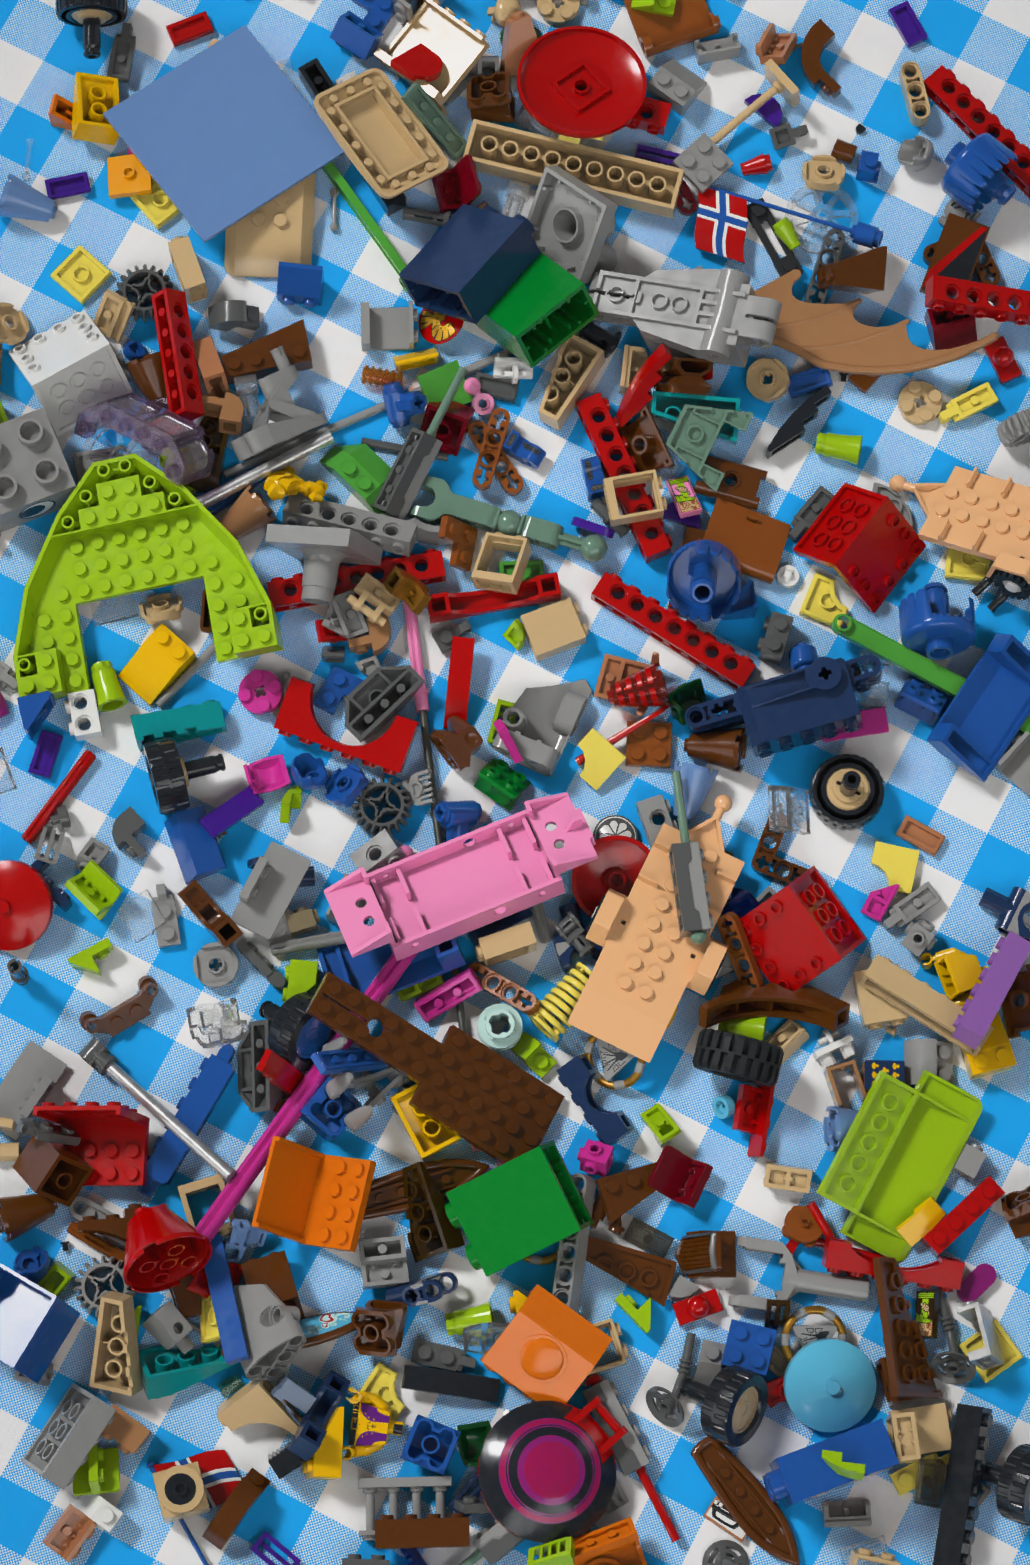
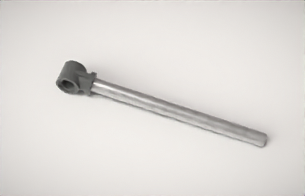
[197,430,334,508]
[78,1037,236,1181]

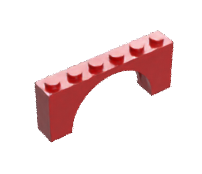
[274,677,420,776]

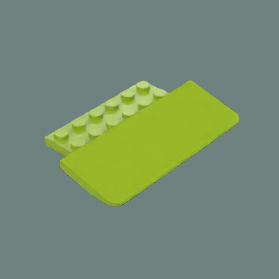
[816,1070,983,1262]

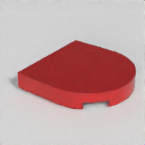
[390,43,443,82]

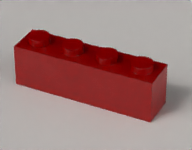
[920,1176,1005,1257]

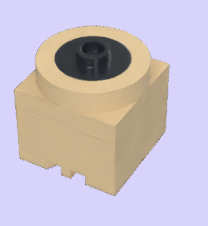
[152,1461,210,1523]

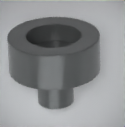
[50,805,71,829]

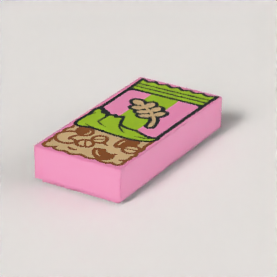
[666,476,702,518]

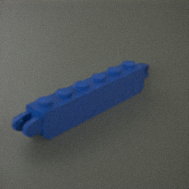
[137,1043,235,1198]

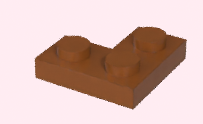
[438,516,478,572]

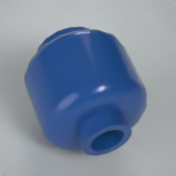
[788,642,818,672]

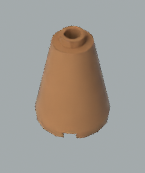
[219,485,277,540]

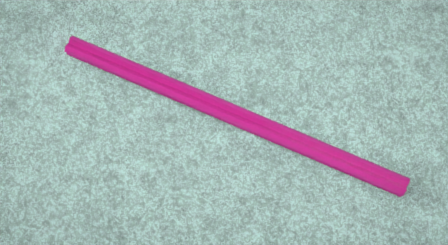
[195,953,417,1242]

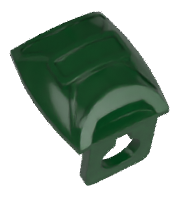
[667,678,707,726]
[457,1420,492,1467]

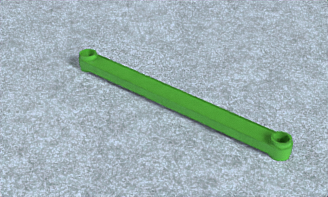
[322,162,408,293]
[831,614,1030,734]

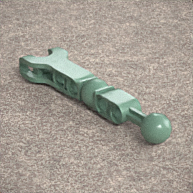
[409,476,608,562]

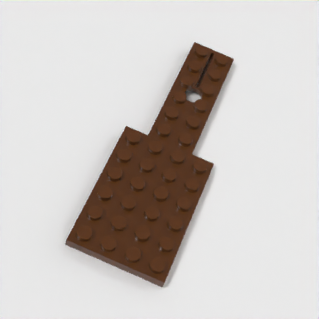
[305,972,565,1164]

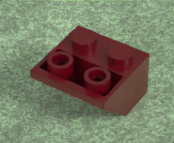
[924,300,978,350]

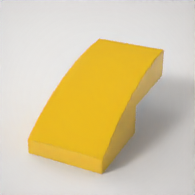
[896,1196,946,1247]

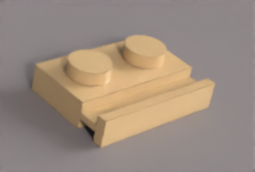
[93,289,136,343]

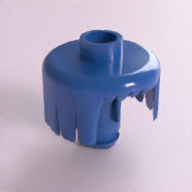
[941,133,1018,214]
[666,539,742,622]
[898,582,976,660]

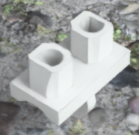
[493,353,534,384]
[813,1029,855,1070]

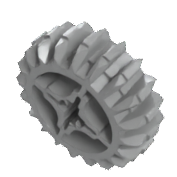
[996,407,1030,448]
[74,1256,136,1318]

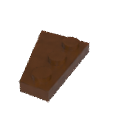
[595,1162,657,1224]

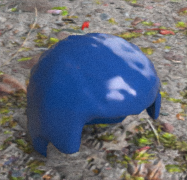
[291,753,328,790]
[13,1245,50,1282]

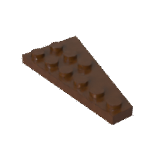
[873,1257,943,1399]

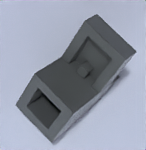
[208,300,260,332]
[112,806,148,861]

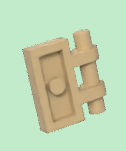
[346,572,401,627]

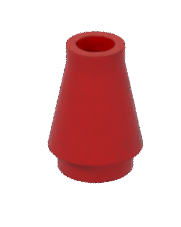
[740,153,773,176]

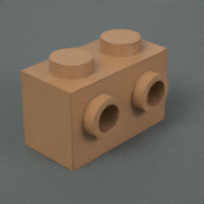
[101,1403,152,1456]

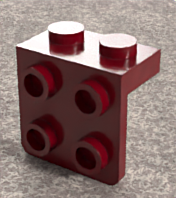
[431,155,482,213]
[648,1145,713,1209]

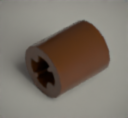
[831,139,858,164]

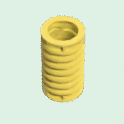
[527,962,592,1043]

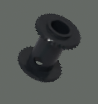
[579,320,622,359]

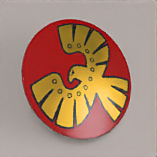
[419,308,464,344]

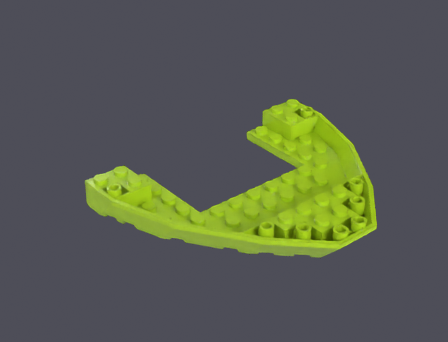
[13,453,284,699]

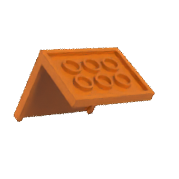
[251,1136,376,1252]

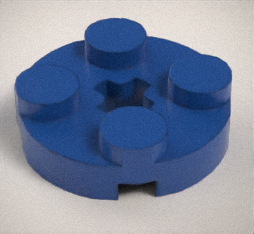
[324,764,368,807]

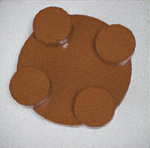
[781,1206,822,1248]

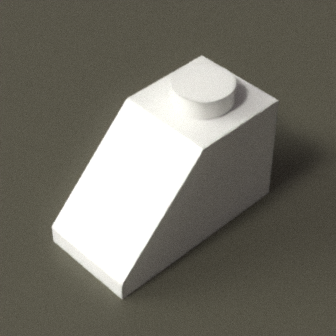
[74,1494,126,1534]

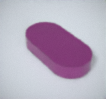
[956,1263,997,1303]

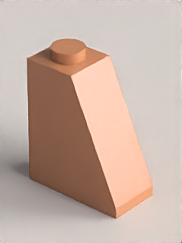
[499,11,538,77]
[193,336,230,398]

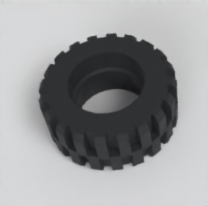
[692,1029,784,1087]

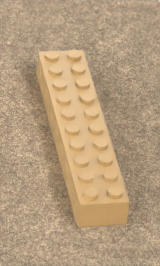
[463,119,684,219]

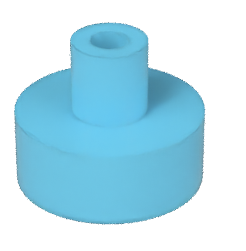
[713,1095,736,1119]

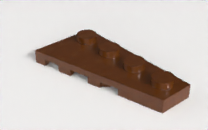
[586,1236,677,1306]

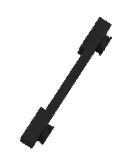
[747,198,803,277]

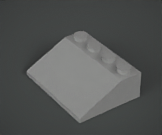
[21,1383,116,1490]

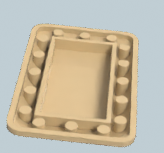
[314,68,449,199]
[224,172,316,278]

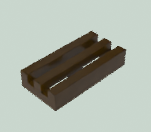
[764,1299,790,1330]

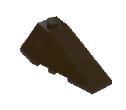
[175,416,229,493]
[403,1161,465,1263]

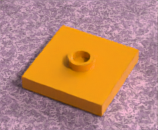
[107,154,153,199]

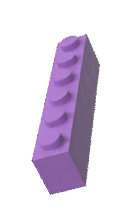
[952,931,1030,1050]

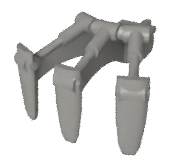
[321,1036,412,1131]

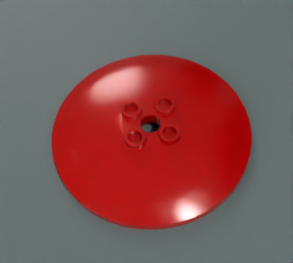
[517,26,647,139]

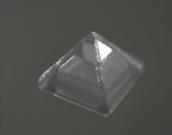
[658,453,686,480]

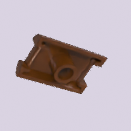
[618,406,675,483]
[694,455,768,510]
[1002,964,1030,1039]

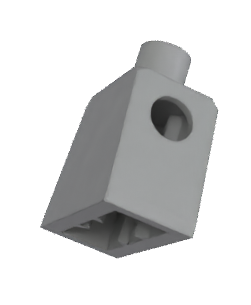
[141,1300,195,1355]

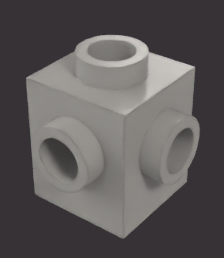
[900,919,938,957]

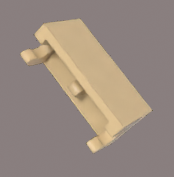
[619,345,648,394]
[763,1162,812,1193]

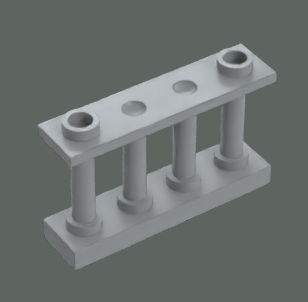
[358,1476,452,1541]

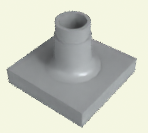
[527,165,618,284]
[265,524,383,605]

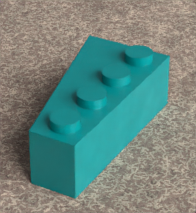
[651,391,741,445]
[131,700,227,752]

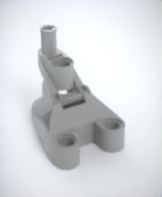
[230,345,329,462]

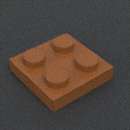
[625,721,672,768]

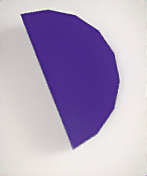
[744,94,782,128]
[663,502,701,529]

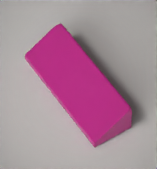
[822,706,889,742]
[413,967,483,1023]

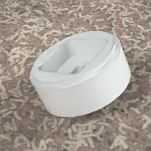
[777,565,799,588]

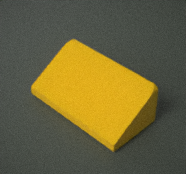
[393,348,439,372]

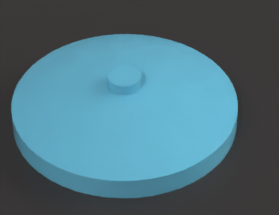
[783,1338,876,1432]

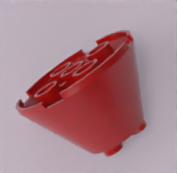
[123,1204,212,1293]

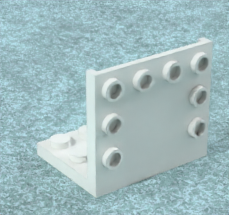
[8,310,134,436]

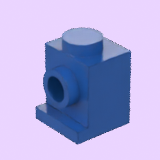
[856,150,882,184]

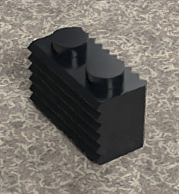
[268,1441,303,1479]

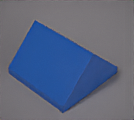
[17,691,56,740]

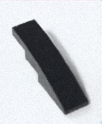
[765,385,832,459]
[401,1365,500,1403]

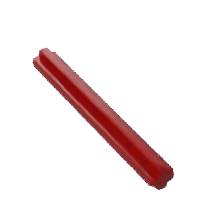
[22,750,96,844]

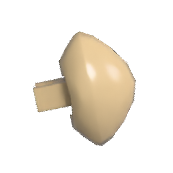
[487,0,521,28]

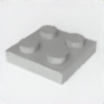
[673,133,734,194]

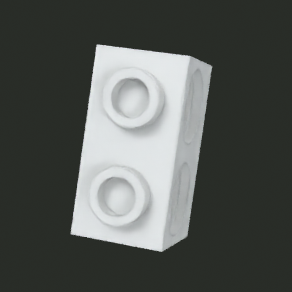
[64,689,103,741]

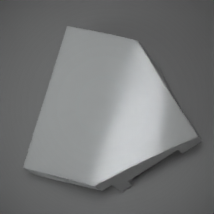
[321,590,369,639]

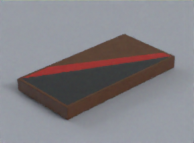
[919,213,990,299]

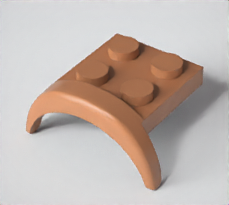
[593,652,659,716]

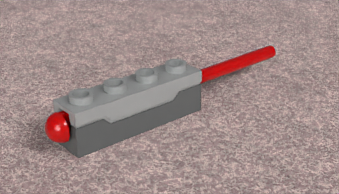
[582,1374,681,1542]

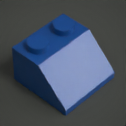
[277,262,324,308]

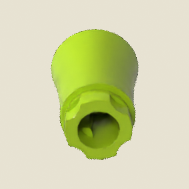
[815,432,863,465]
[90,660,128,712]
[718,1017,767,1041]
[445,1301,495,1336]

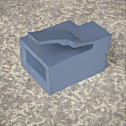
[270,1374,317,1425]

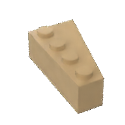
[539,335,606,431]
[89,1291,143,1396]

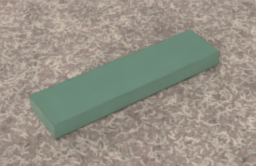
[401,83,467,161]

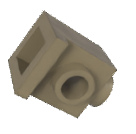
[285,907,320,937]

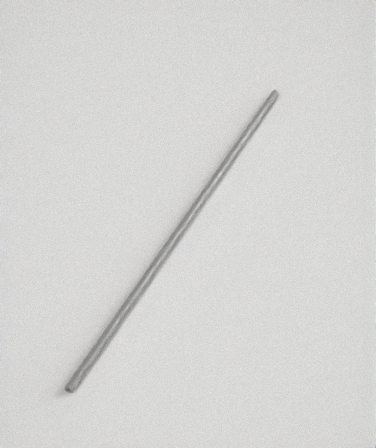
[223,265,703,479]

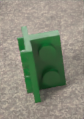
[474,758,531,811]

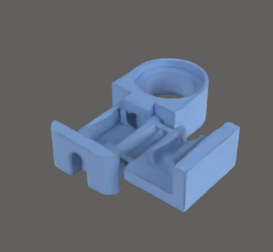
[224,1218,268,1263]

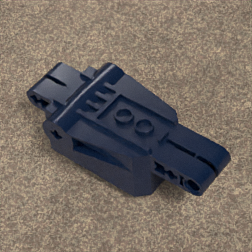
[685,654,883,758]

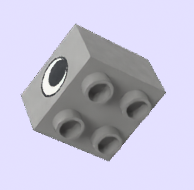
[0,407,76,533]

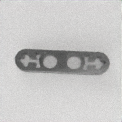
[804,228,845,304]

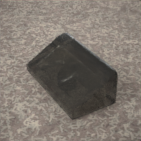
[623,1217,674,1258]
[913,1459,947,1508]

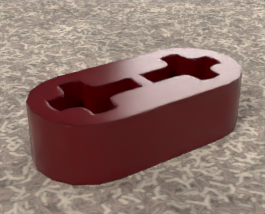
[676,180,697,216]

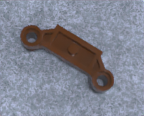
[79,975,158,1037]

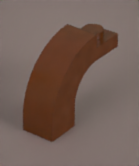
[801,19,841,98]
[177,879,243,948]
[202,1468,271,1550]

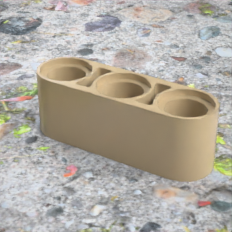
[899,61,931,127]

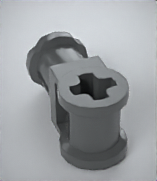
[552,911,597,958]

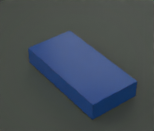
[788,367,833,399]

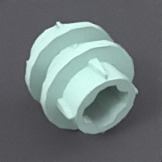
[477,1003,523,1051]

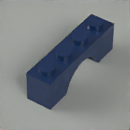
[556,1054,635,1145]
[288,1369,351,1461]

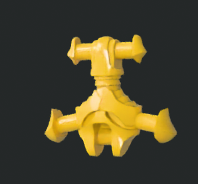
[263,466,328,503]

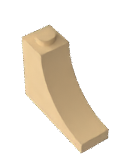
[217,1380,302,1435]

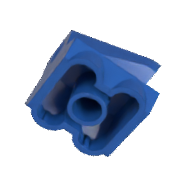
[300,1077,362,1141]
[400,1414,461,1476]

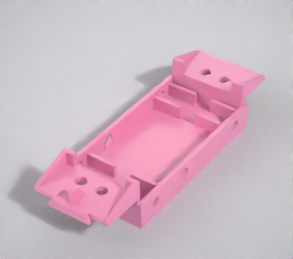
[323,792,598,961]

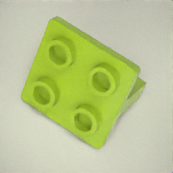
[64,860,123,920]
[73,1443,120,1496]

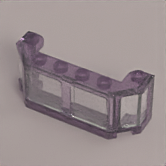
[74,392,215,486]

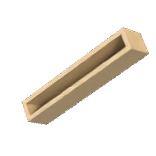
[859,954,994,1057]

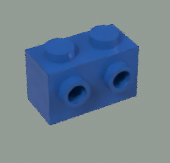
[330,11,384,61]

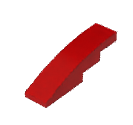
[616,343,672,427]
[443,636,475,729]
[256,1049,304,1096]

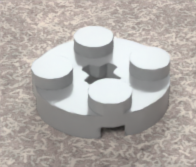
[193,942,239,988]

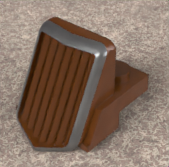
[675,1231,736,1279]

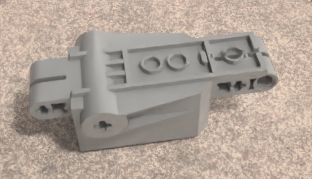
[588,269,782,368]

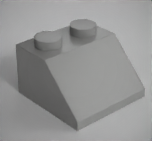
[647,59,707,116]

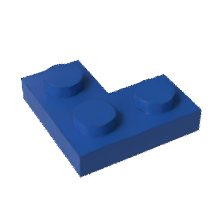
[352,0,394,32]
[313,665,363,715]

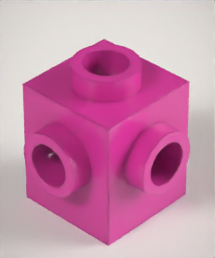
[577,1139,614,1177]

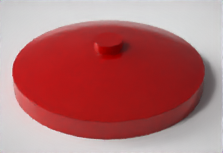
[571,835,650,918]
[0,860,53,951]

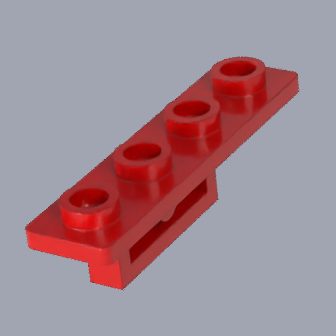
[732,1084,775,1157]

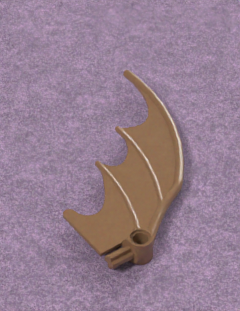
[754,269,999,375]

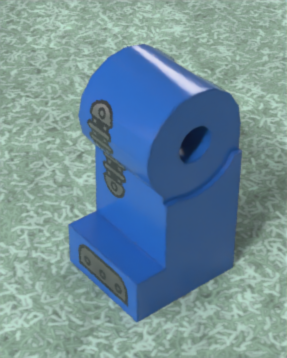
[502,430,546,469]
[581,456,605,501]

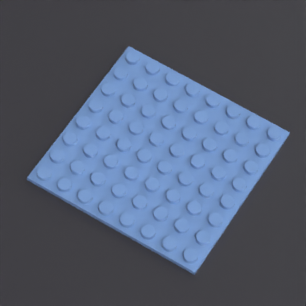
[103,25,345,243]

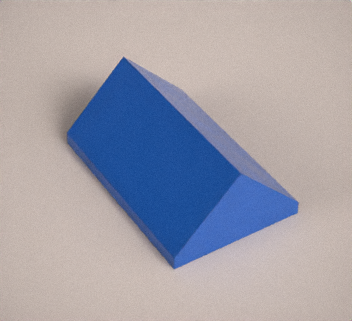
[164,805,227,885]

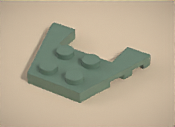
[666,404,754,492]

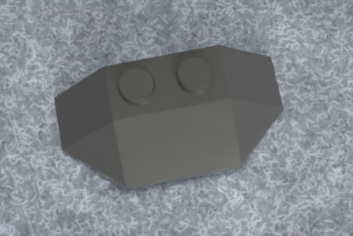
[345,665,425,743]
[237,1019,284,1113]

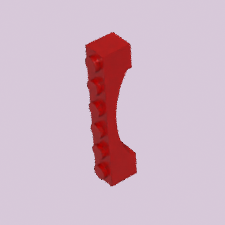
[427,572,561,624]
[821,1237,965,1292]

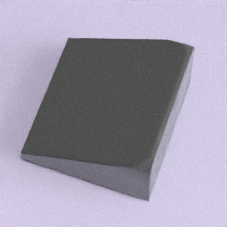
[322,646,345,663]

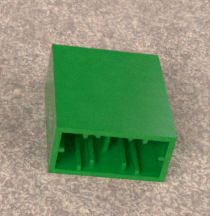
[476,253,600,368]
[445,1140,594,1277]

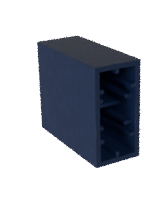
[399,204,541,324]

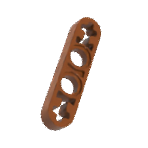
[472,408,510,491]
[468,421,523,496]
[717,912,764,989]
[466,962,540,1015]

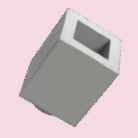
[951,1143,987,1181]

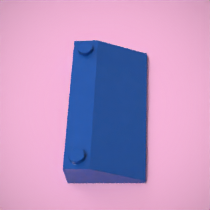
[927,634,1030,782]
[316,937,466,1011]

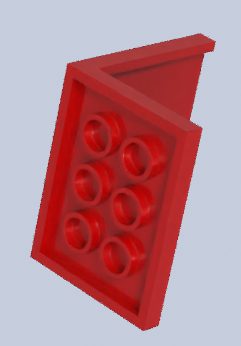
[793,483,926,613]
[730,866,867,991]
[33,1102,150,1186]

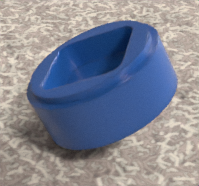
[123,340,146,361]

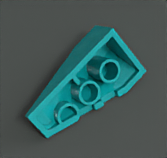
[139,1346,237,1400]

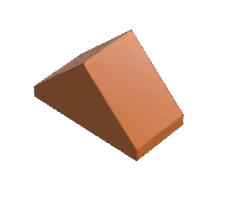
[48,94,73,130]

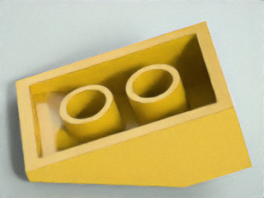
[71,72,120,145]
[118,623,196,706]
[960,1012,1016,1080]
[390,1084,462,1161]
[301,1407,344,1480]

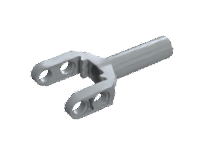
[728,1236,870,1312]

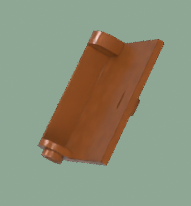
[624,0,721,58]
[698,497,791,584]

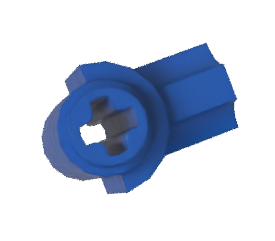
[382,381,428,428]
[434,800,482,843]

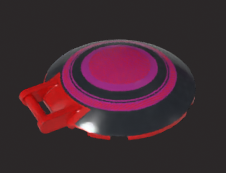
[478,1395,628,1543]

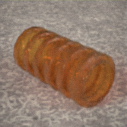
[361,365,403,388]

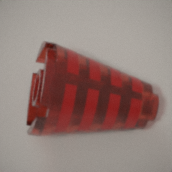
[606,662,670,707]

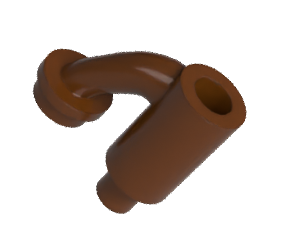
[590,1193,625,1235]

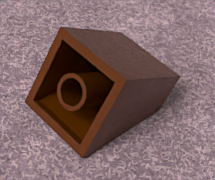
[817,246,887,294]
[12,1137,94,1207]
[240,1250,305,1318]

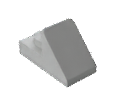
[694,1339,726,1386]

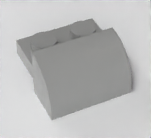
[904,1039,953,1087]
[358,1235,409,1290]

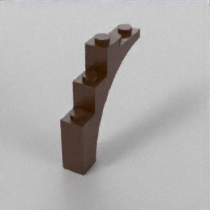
[699,980,850,1031]
[77,1204,202,1318]

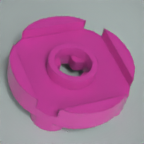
[238,669,284,715]

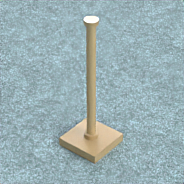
[710,58,800,144]

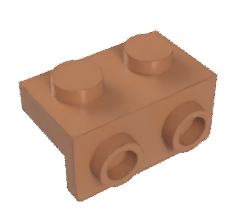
[755,23,798,65]
[42,1504,97,1562]

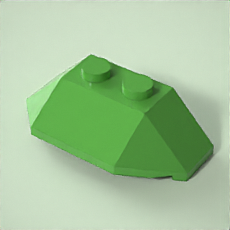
[319,444,391,514]

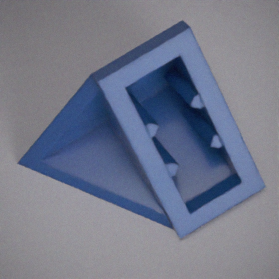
[720,579,758,620]

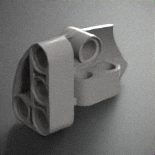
[491,679,592,777]
[234,1284,307,1381]

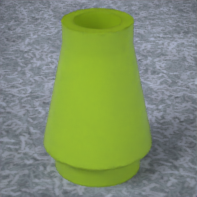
[772,217,801,251]

